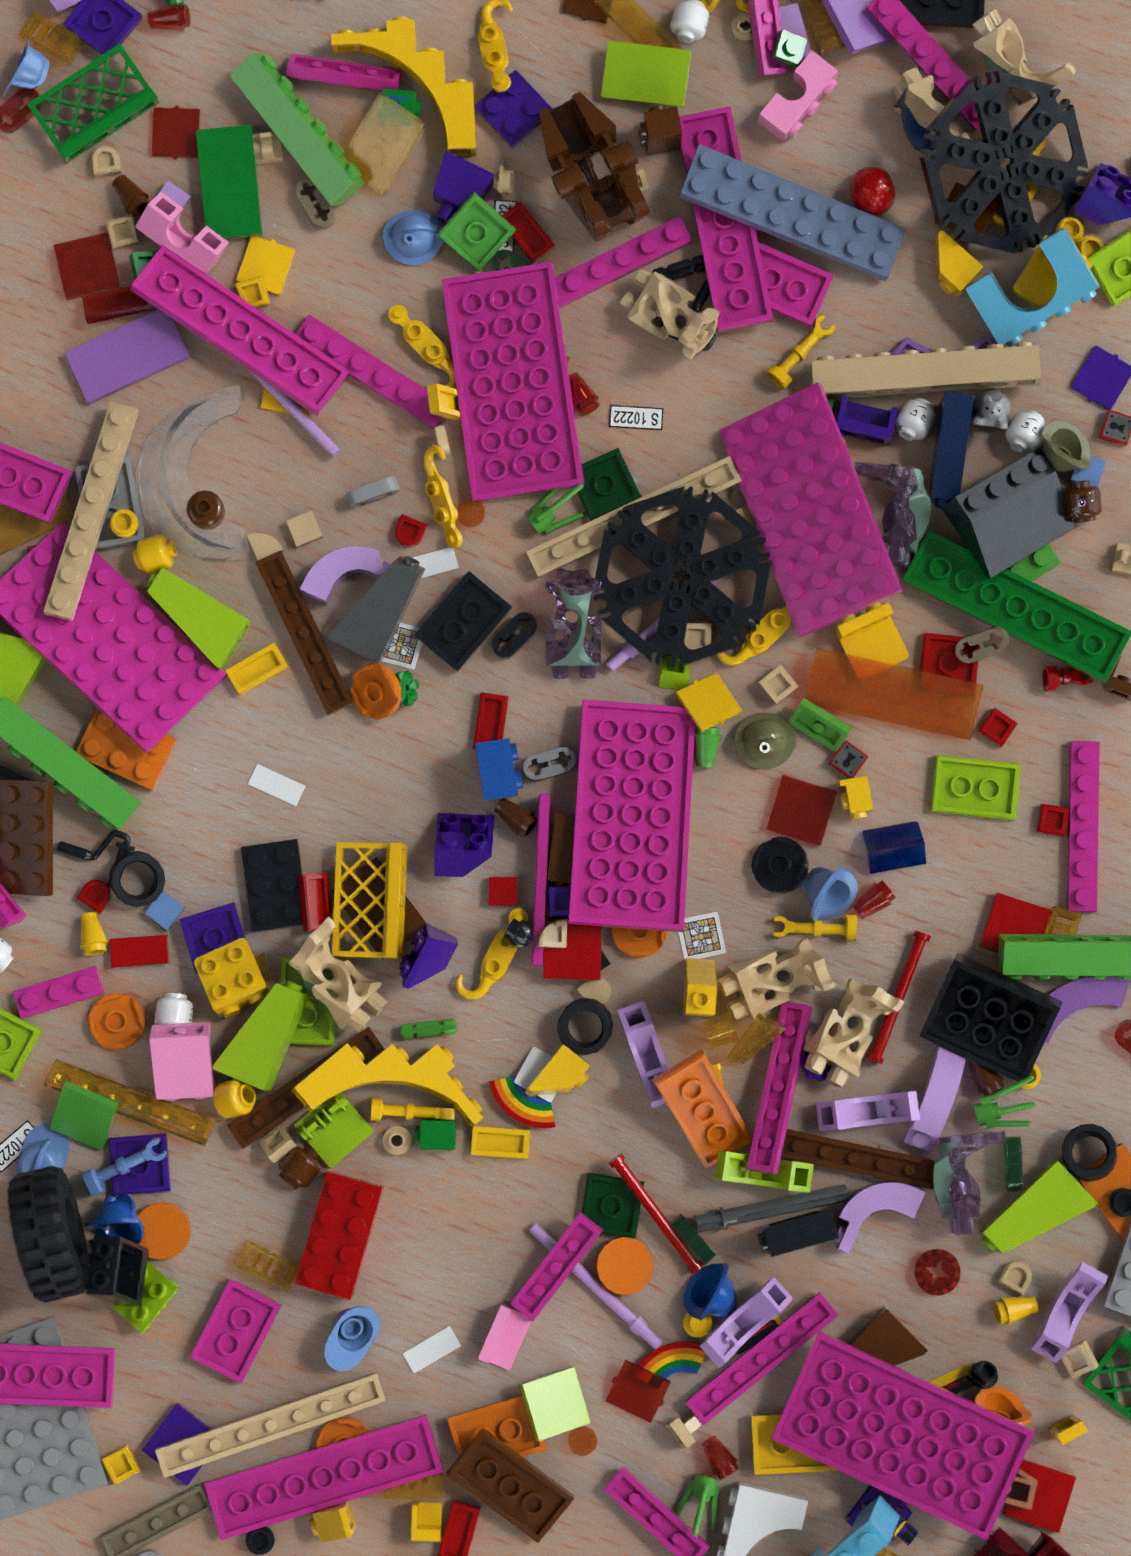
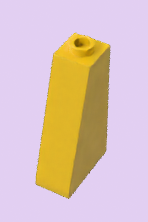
[682,958,717,1017]

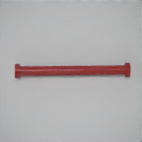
[866,930,931,1064]
[608,1153,704,1275]

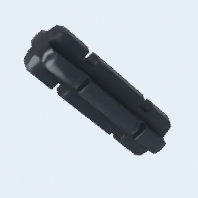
[653,255,706,281]

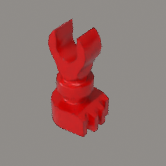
[1042,666,1093,692]

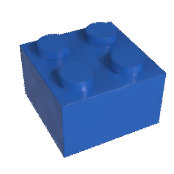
[475,738,523,800]

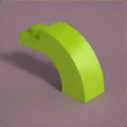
[715,1150,814,1193]

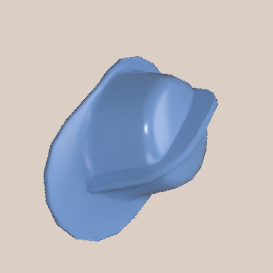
[2,39,50,98]
[17,1124,70,1174]
[324,1306,380,1371]

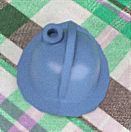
[382,210,443,265]
[800,867,858,921]

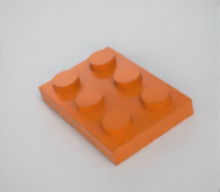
[76,708,177,791]
[447,1395,547,1457]

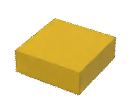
[235,276,271,307]
[101,1445,141,1485]

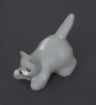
[971,388,1011,429]

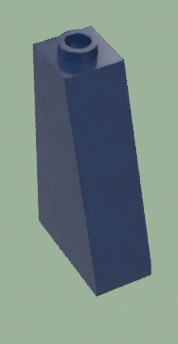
[929,392,974,509]

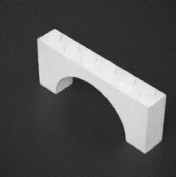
[716,1481,808,1556]

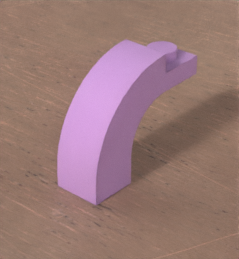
[300,546,391,605]
[617,1001,669,1108]
[903,1046,966,1152]
[816,1091,920,1131]
[834,1182,925,1253]
[1031,1262,1108,1363]
[700,1277,793,1368]

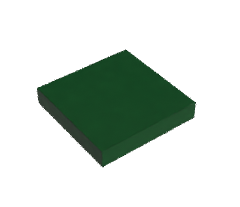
[575,448,641,521]
[581,1172,645,1239]

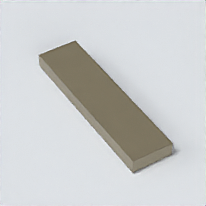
[99,1482,212,1556]

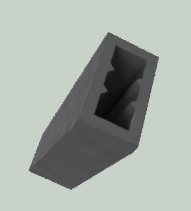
[328,556,425,663]

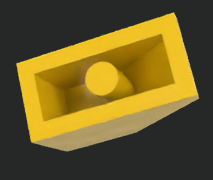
[935,230,983,298]
[525,1044,590,1096]
[310,1501,356,1542]

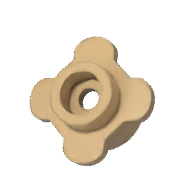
[494,165,515,197]

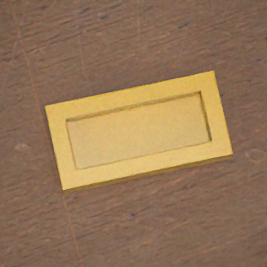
[427,383,461,421]
[225,642,289,696]
[471,1126,530,1159]
[1048,1415,1088,1445]

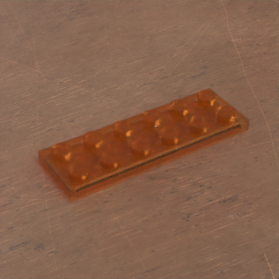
[805,647,984,740]

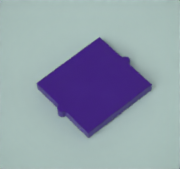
[1070,345,1131,410]

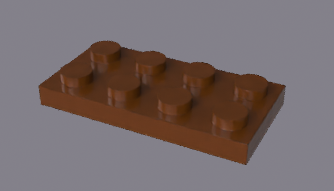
[0,779,53,896]
[446,1427,574,1543]

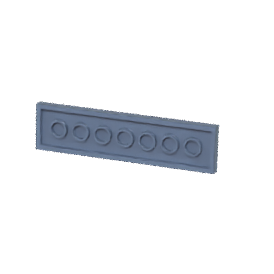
[679,144,905,282]

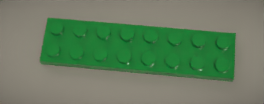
[902,531,1131,684]

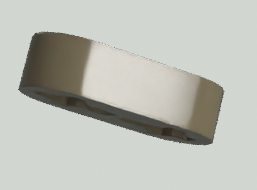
[296,178,335,230]
[955,626,1010,663]

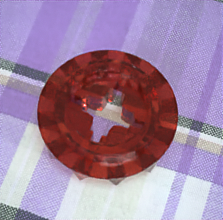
[914,1249,961,1295]

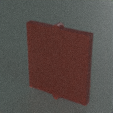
[152,105,200,160]
[605,1359,671,1423]

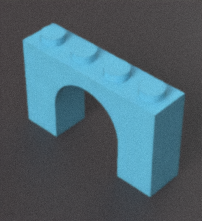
[965,227,1099,347]
[809,1495,900,1556]

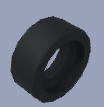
[109,851,165,907]
[557,998,613,1055]
[1062,1124,1117,1181]

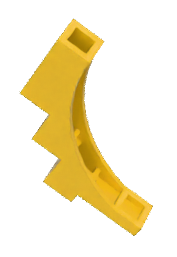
[331,16,477,156]
[291,1043,484,1127]

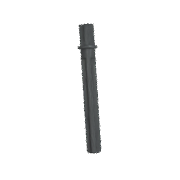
[695,1184,849,1233]

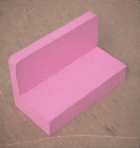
[478,1303,531,1370]

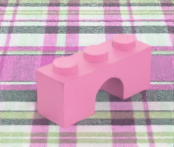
[758,50,838,142]
[135,192,229,274]

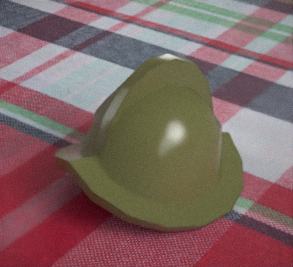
[1039,421,1091,472]
[734,713,796,769]

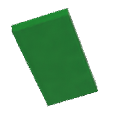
[196,124,263,240]

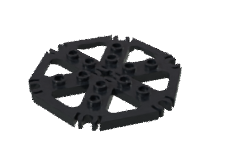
[919,71,1088,254]
[592,486,772,668]

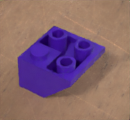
[1073,162,1131,225]
[434,813,495,877]
[398,923,458,989]

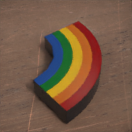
[489,1076,556,1128]
[632,1341,706,1388]

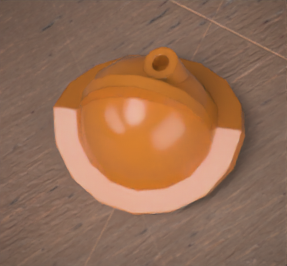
[974,1386,1033,1426]

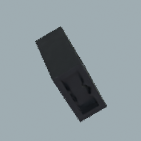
[757,1208,839,1257]
[86,1236,149,1307]

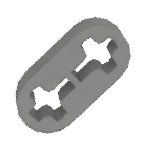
[345,476,400,509]
[523,747,576,781]

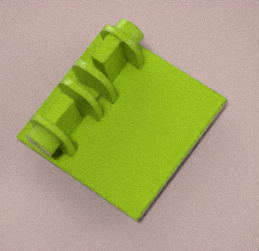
[294,1092,375,1169]
[108,1260,179,1334]

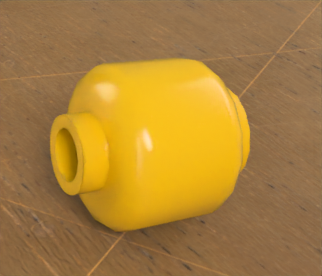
[133,534,177,575]
[213,1079,256,1119]

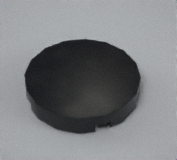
[751,837,809,894]

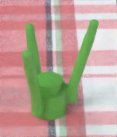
[526,483,585,535]
[974,1075,1036,1129]
[674,1473,720,1536]

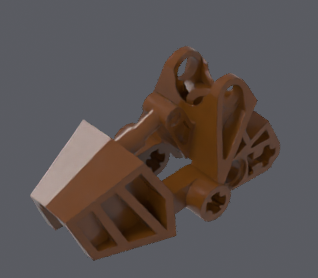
[539,92,650,241]

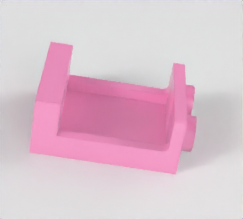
[149,1022,216,1101]

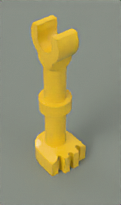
[766,315,836,390]
[773,915,857,942]
[371,1097,455,1121]

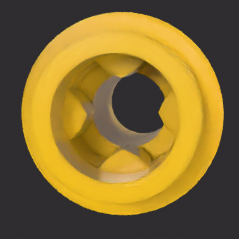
[80,912,108,956]
[993,1296,1038,1326]

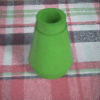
[694,726,721,767]

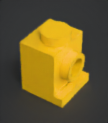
[837,776,873,820]

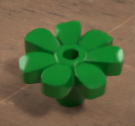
[395,671,419,707]

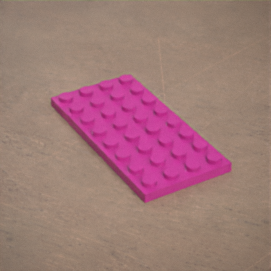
[442,262,585,502]
[719,382,903,637]
[0,521,227,754]
[568,699,695,932]
[771,1331,1035,1540]

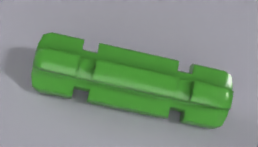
[400,1018,457,1040]

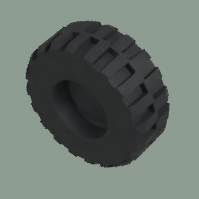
[7,1166,90,1303]

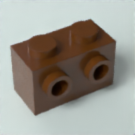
[638,106,682,156]

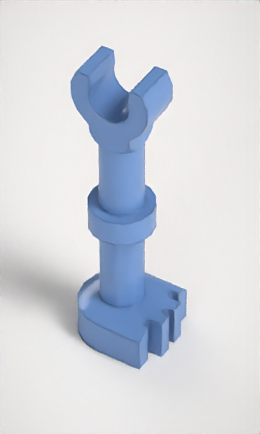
[83,1137,167,1196]

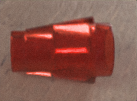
[147,2,191,30]
[569,373,600,416]
[853,880,896,919]
[701,1435,740,1481]

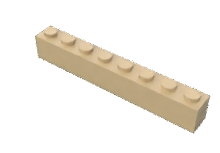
[812,342,1041,400]

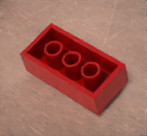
[295,1171,384,1300]

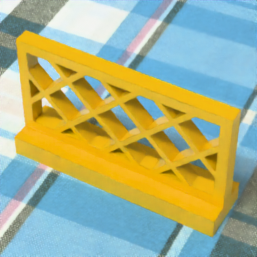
[332,842,407,959]

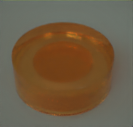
[457,498,485,528]
[568,1426,597,1456]

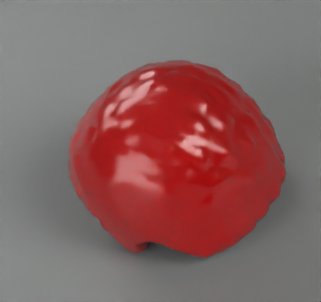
[850,167,896,216]

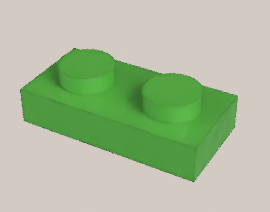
[1008,544,1061,581]
[788,698,852,752]

